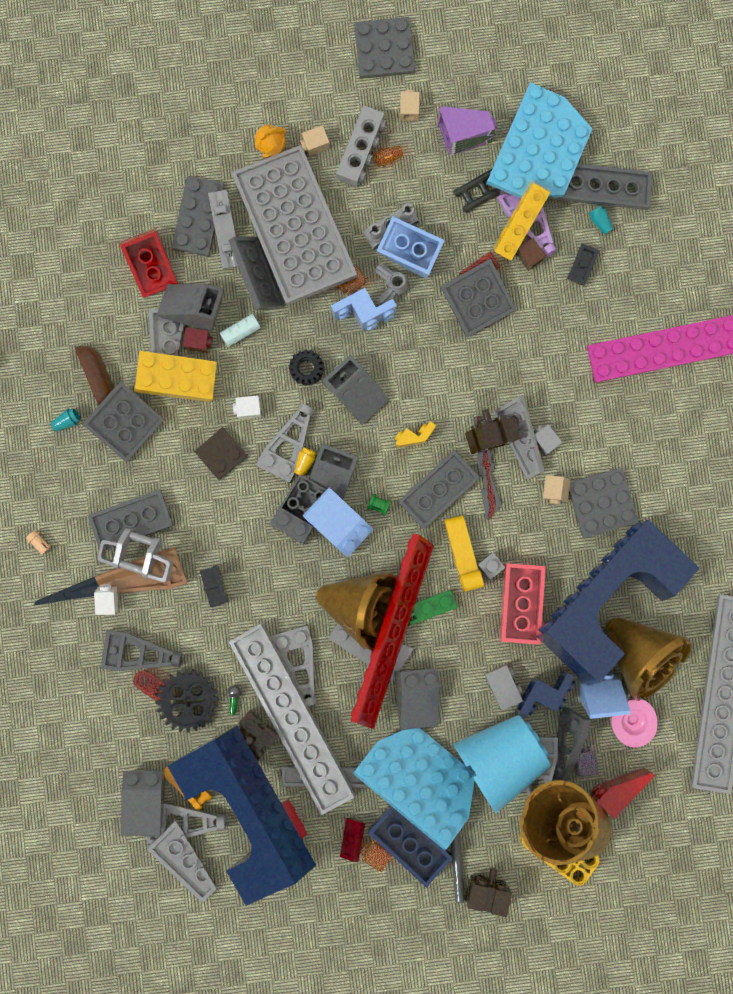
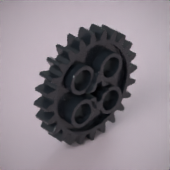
[155,669,219,733]

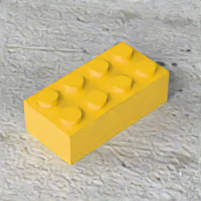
[134,351,217,402]

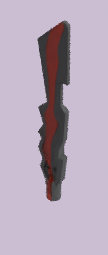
[474,416,501,520]

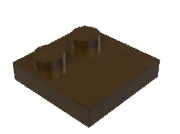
[194,427,248,481]

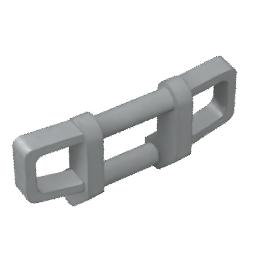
[97,528,173,582]

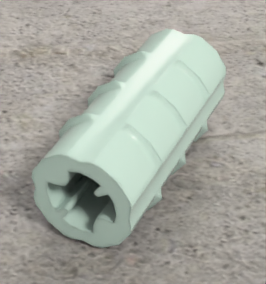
[220,314,260,347]

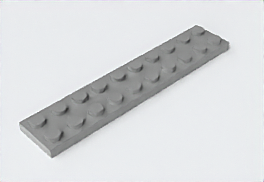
[691,594,733,794]
[229,623,356,815]

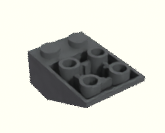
[157,284,224,332]
[322,354,390,425]
[309,443,359,500]
[270,474,326,546]

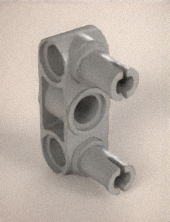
[363,203,419,250]

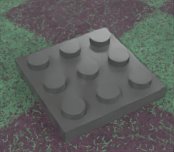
[354,17,415,79]
[440,259,517,337]
[82,381,165,462]
[569,467,639,538]

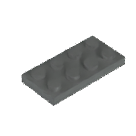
[172,176,224,257]
[228,237,285,311]
[398,450,480,530]
[88,489,174,550]

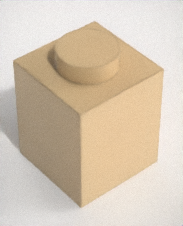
[400,90,420,121]
[300,125,330,157]
[543,475,571,505]

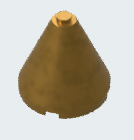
[316,572,396,651]
[606,617,692,701]

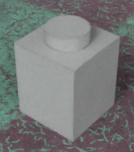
[534,424,563,456]
[477,553,505,580]

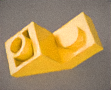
[395,421,436,448]

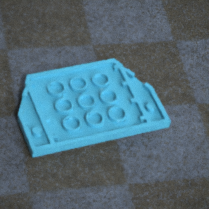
[486,82,592,199]
[353,728,476,850]

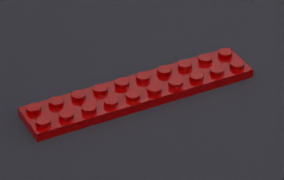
[350,533,434,729]

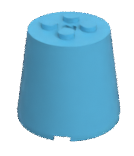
[453,715,551,813]

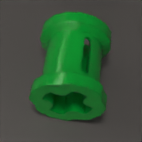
[367,494,391,516]

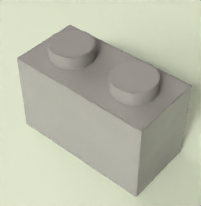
[484,664,524,711]

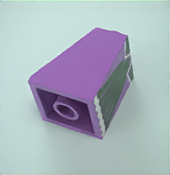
[438,106,497,156]

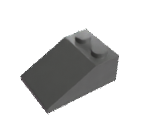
[394,668,440,730]
[121,771,166,836]

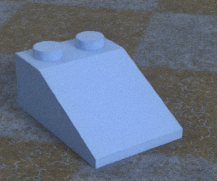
[376,216,445,279]
[303,488,374,558]
[578,672,631,719]

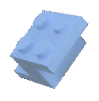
[331,288,397,331]

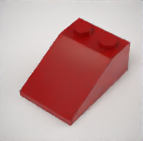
[120,228,178,298]
[591,768,655,819]

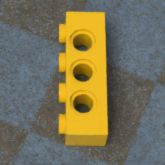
[493,180,550,260]

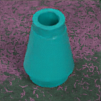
[588,205,614,234]
[51,408,81,432]

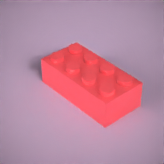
[499,563,546,645]

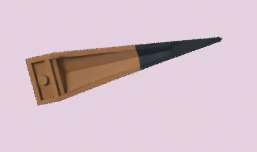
[34,547,187,605]

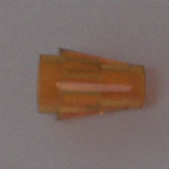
[374,145,403,167]

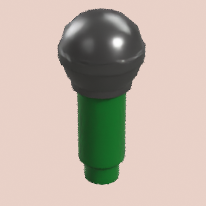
[228,685,241,715]

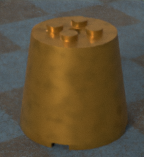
[520,780,611,865]

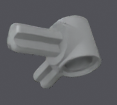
[375,264,408,305]

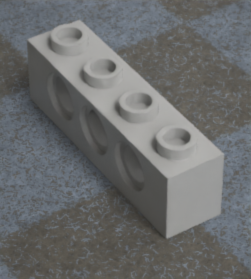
[336,105,387,187]

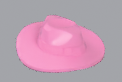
[611,698,658,747]

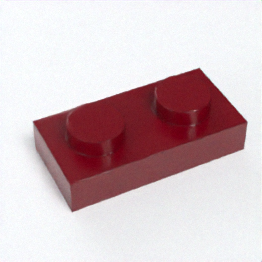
[340,818,365,862]

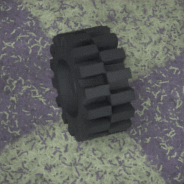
[289,350,324,386]

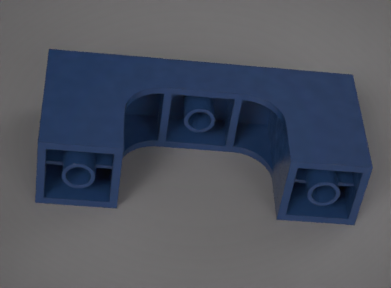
[536,519,700,686]
[167,725,316,906]

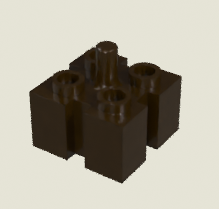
[465,409,521,455]
[238,710,279,761]
[465,868,512,918]

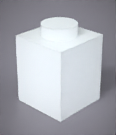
[233,396,262,419]
[94,584,118,615]

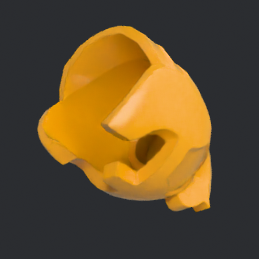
[254,125,286,159]

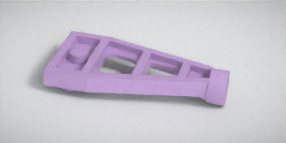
[497,194,557,258]

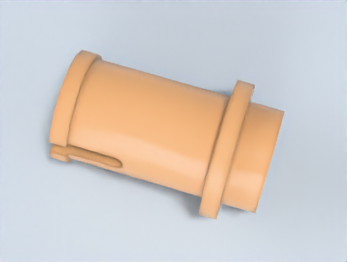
[26,530,51,555]

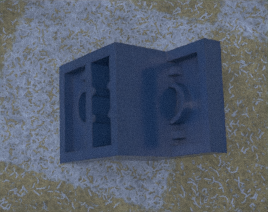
[515,671,575,718]

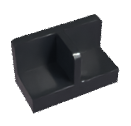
[200,565,230,608]

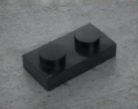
[567,243,599,286]

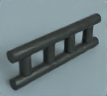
[453,168,500,213]

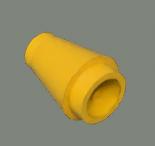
[294,447,317,476]

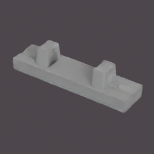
[208,190,238,269]

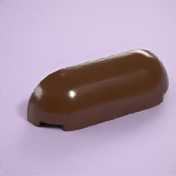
[75,345,114,405]

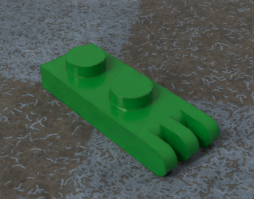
[408,590,458,626]

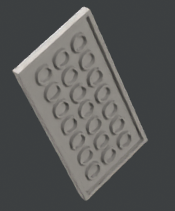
[231,145,357,306]

